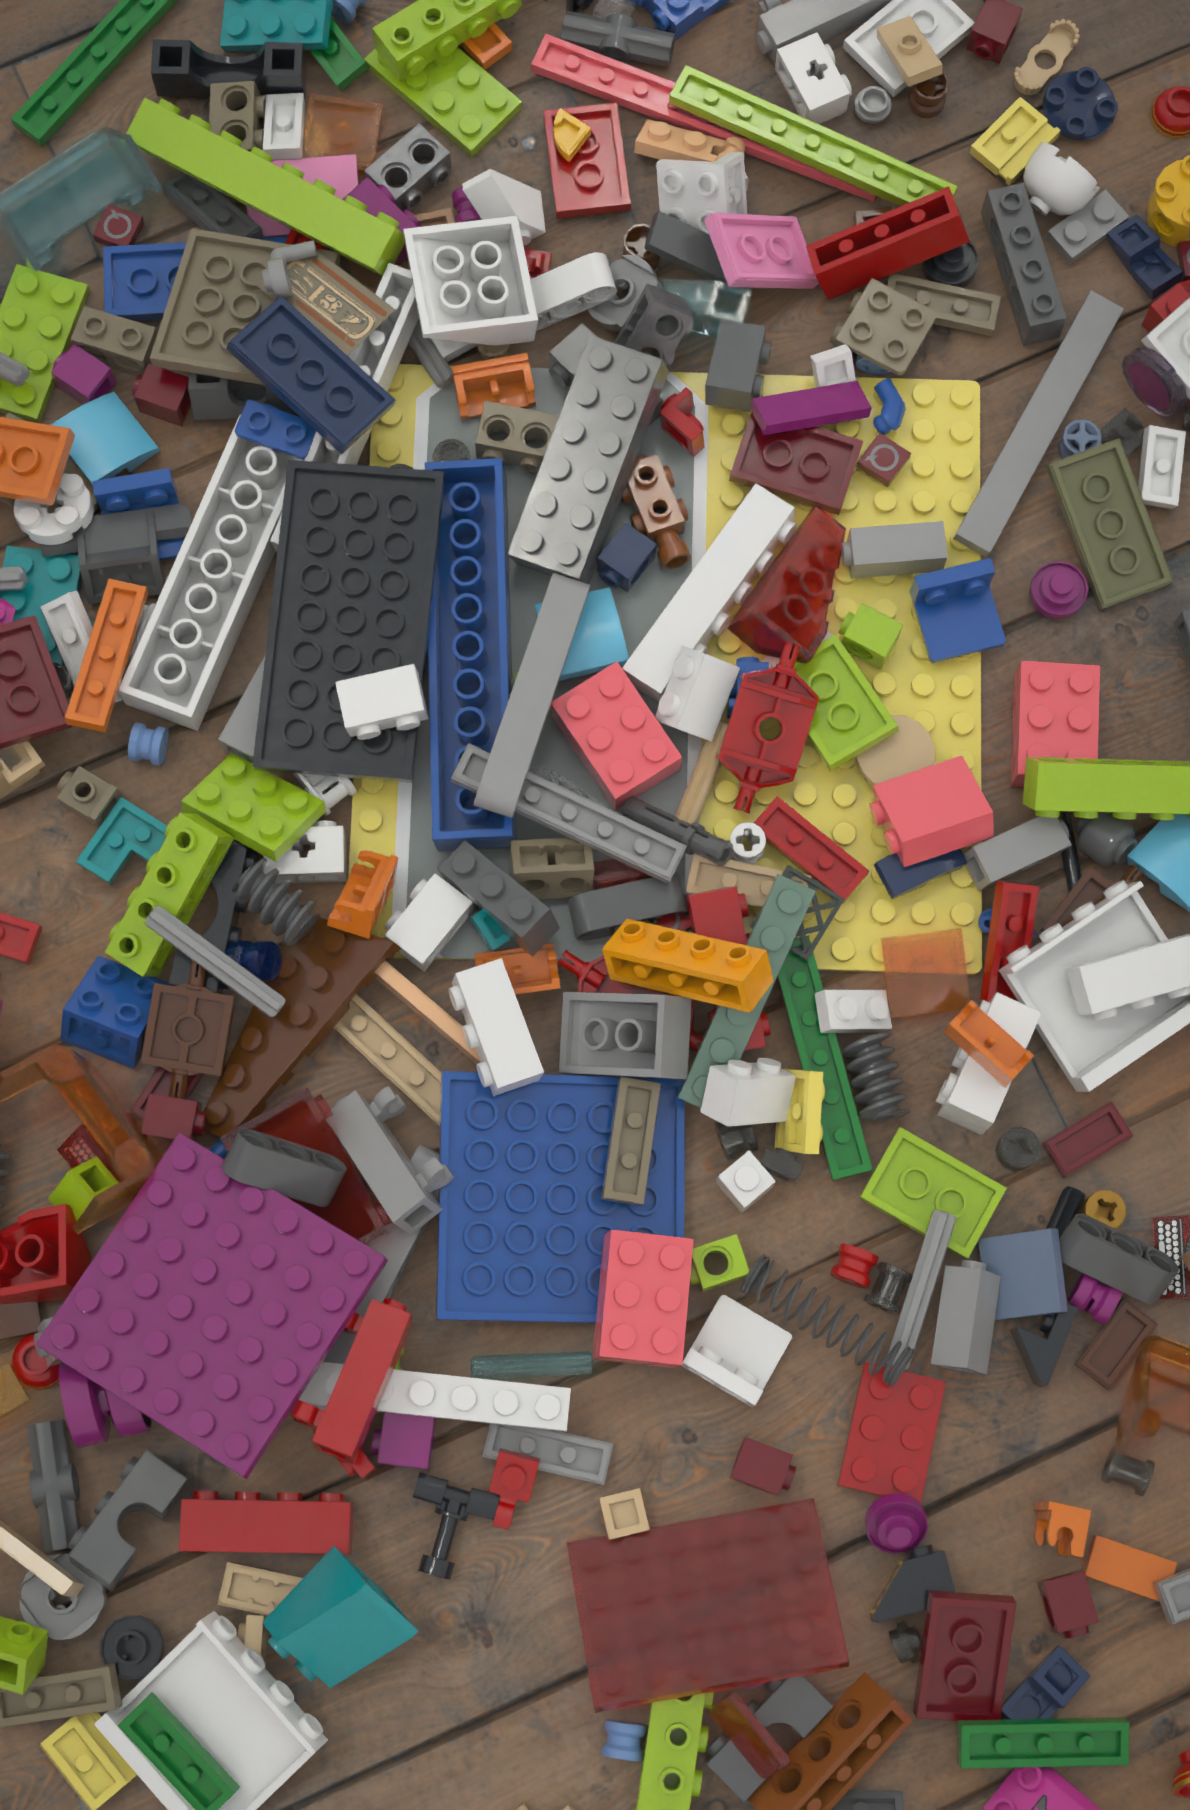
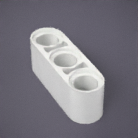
[530,253,617,331]

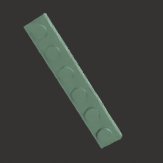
[677,874,816,1108]

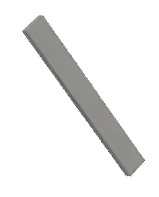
[953,290,1124,557]

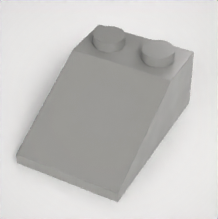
[559,992,692,1080]

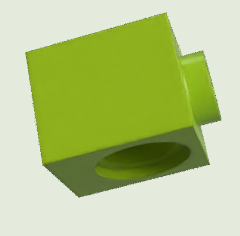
[838,603,903,669]
[690,1234,749,1292]

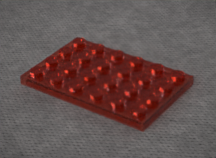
[567,1498,849,1713]

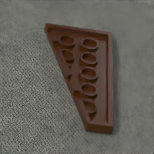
[203,915,401,1143]

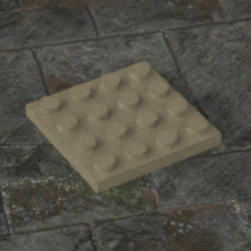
[150,228,340,385]

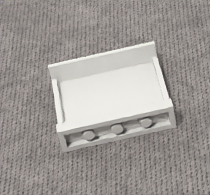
[999,880,1190,1092]
[94,1611,328,1810]

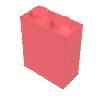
[869,756,994,867]

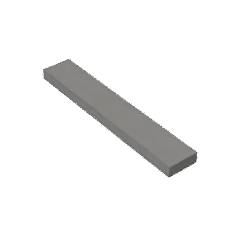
[451,744,687,884]

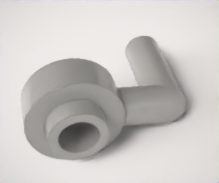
[262,240,317,299]

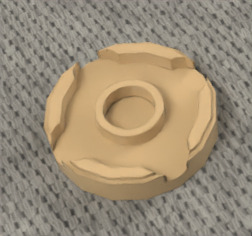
[856,715,935,787]

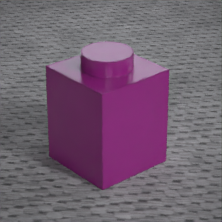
[51,344,117,405]

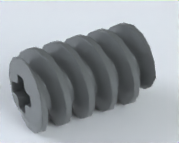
[232,858,320,946]
[843,1033,911,1122]

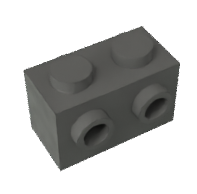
[705,319,772,412]

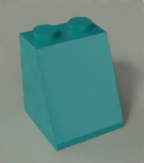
[262,1546,418,1688]

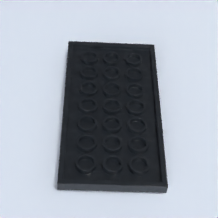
[252,460,446,783]

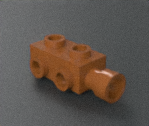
[621,454,691,570]

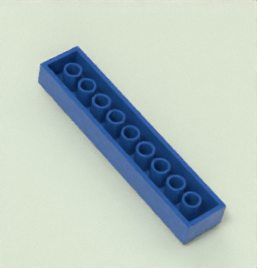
[424,458,517,851]

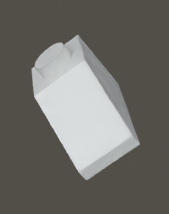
[462,169,546,246]

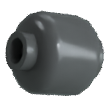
[1076,812,1137,867]

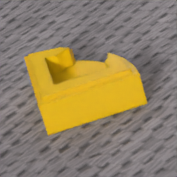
[554,108,591,162]

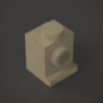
[57,766,123,828]

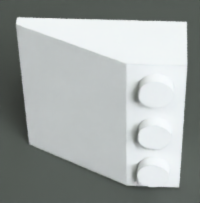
[403,216,538,346]

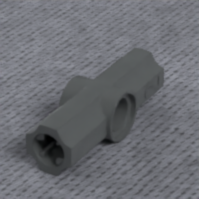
[560,11,675,68]
[27,1419,80,1552]

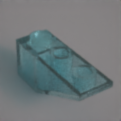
[658,279,752,337]

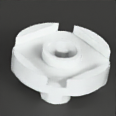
[14,473,94,545]

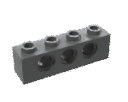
[981,183,1067,346]

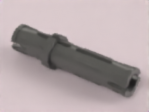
[621,796,733,866]

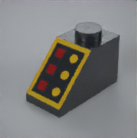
[869,1544,955,1622]

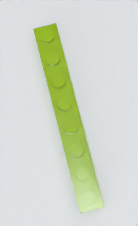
[669,65,958,206]

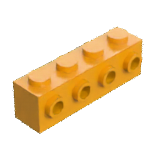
[602,918,774,1013]

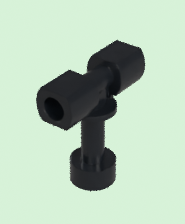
[413,1473,500,1580]

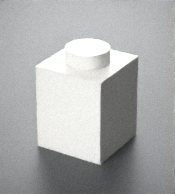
[715,1150,776,1213]

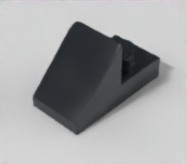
[1011,1303,1078,1387]

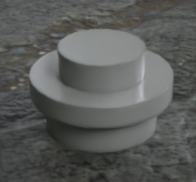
[854,86,892,124]

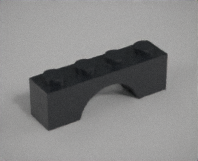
[151,39,307,99]
[169,839,258,994]

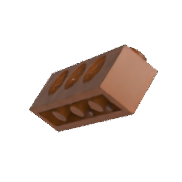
[747,1672,913,1810]

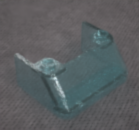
[0,127,163,271]

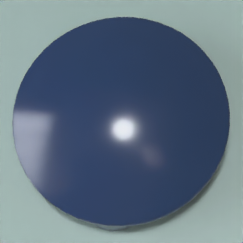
[1043,67,1118,141]

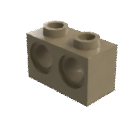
[209,81,266,152]
[71,306,158,377]
[475,401,560,474]
[509,838,594,899]

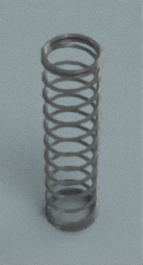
[741,1255,914,1387]

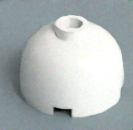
[1023,142,1100,216]

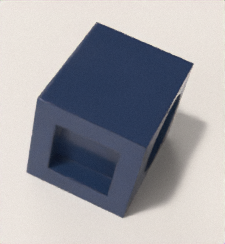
[597,522,657,593]

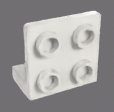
[656,152,747,234]
[681,1295,792,1408]

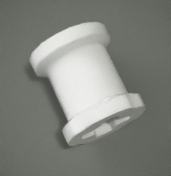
[729,822,766,864]

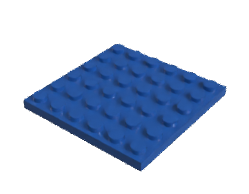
[436,1071,685,1324]

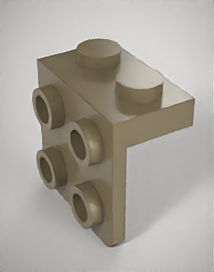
[830,278,936,375]

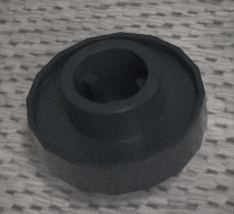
[922,242,979,287]
[100,1615,164,1680]

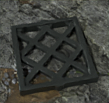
[750,865,845,961]

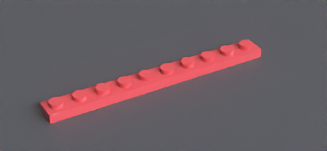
[531,33,877,203]

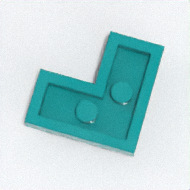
[76,797,167,886]

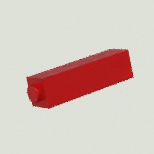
[291,1298,413,1464]

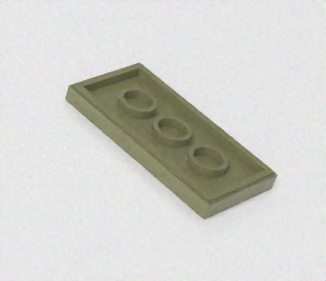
[1045,438,1174,611]

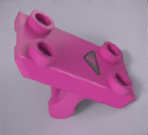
[983,1767,1101,1810]

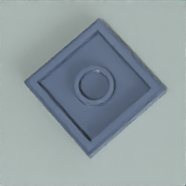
[978,1228,1068,1321]

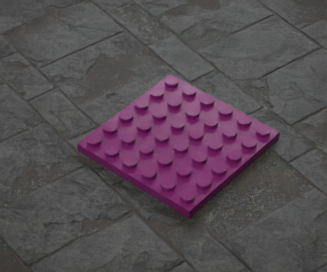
[36,1132,388,1480]

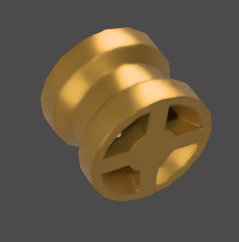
[1080,1190,1126,1229]

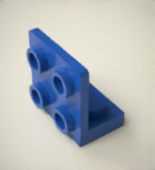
[92,468,185,561]
[910,558,1006,663]
[60,956,169,1069]

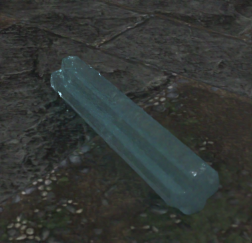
[471,1351,593,1379]

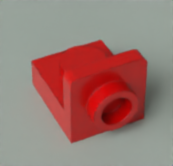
[659,387,705,457]

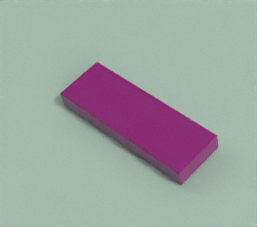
[750,381,872,435]

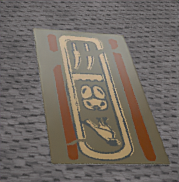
[257,241,395,356]

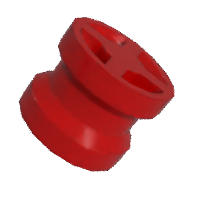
[830,1243,879,1289]

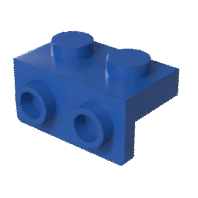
[235,399,317,460]

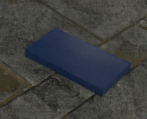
[226,296,396,454]

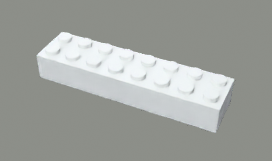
[119,414,304,731]

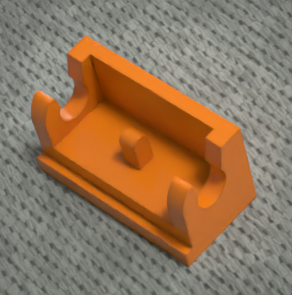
[452,353,536,420]
[327,850,399,939]
[474,942,561,995]
[944,1000,1035,1088]
[1034,1501,1091,1558]

